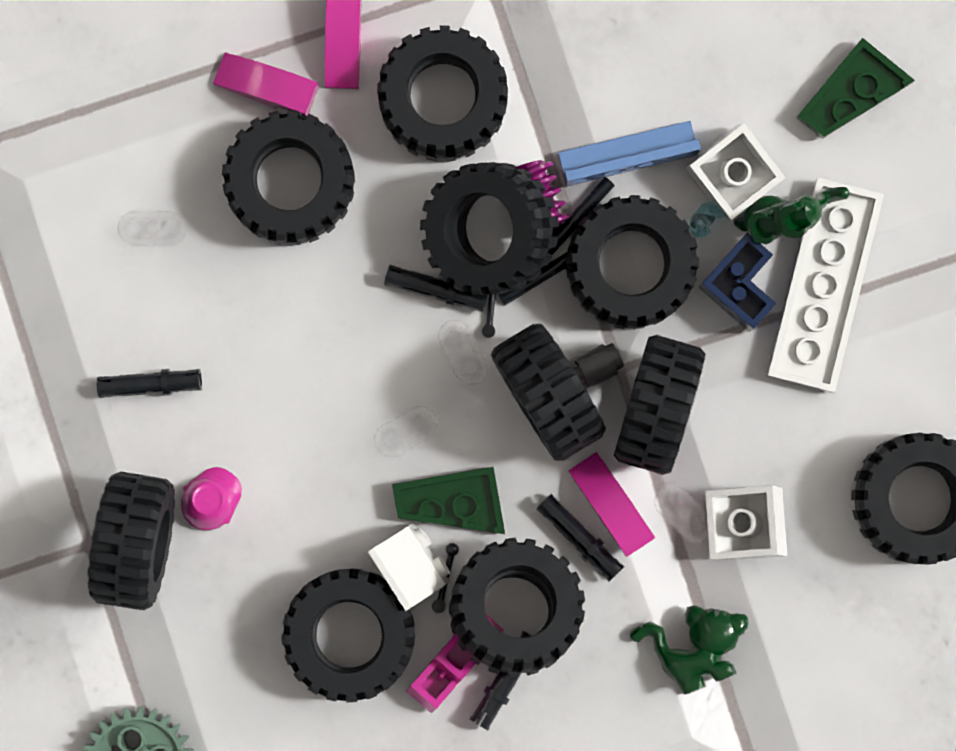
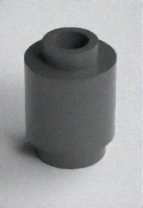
[572,343,624,388]

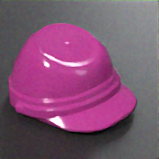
[181,467,242,531]

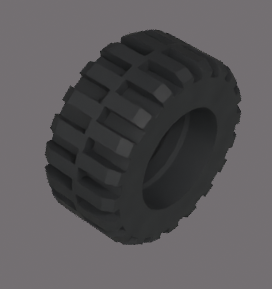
[377,25,508,162]
[222,110,355,246]
[420,162,559,296]
[566,195,699,329]
[491,324,606,461]
[613,335,706,475]
[851,432,956,565]
[88,471,175,610]
[449,538,585,677]
[281,568,415,703]

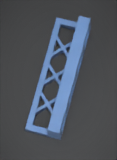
[558,121,701,187]

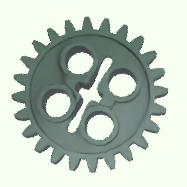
[83,706,194,751]

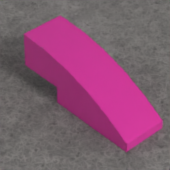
[325,0,362,90]
[213,52,319,116]
[568,452,655,557]
[406,614,504,714]

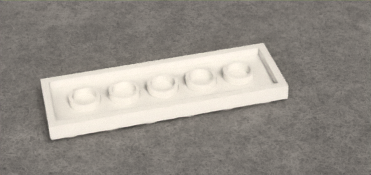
[767,177,884,393]

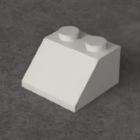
[684,123,786,220]
[705,485,787,560]
[368,524,450,611]

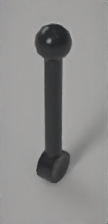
[482,294,496,338]
[432,543,459,613]

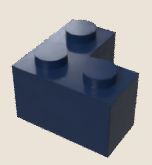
[698,232,777,332]

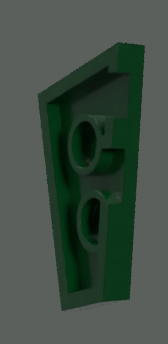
[796,37,915,139]
[392,466,505,534]

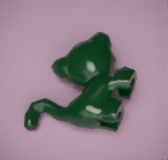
[734,187,850,245]
[630,605,749,695]

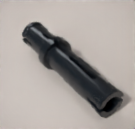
[384,264,488,313]
[96,368,202,398]
[536,494,625,582]
[469,631,531,731]

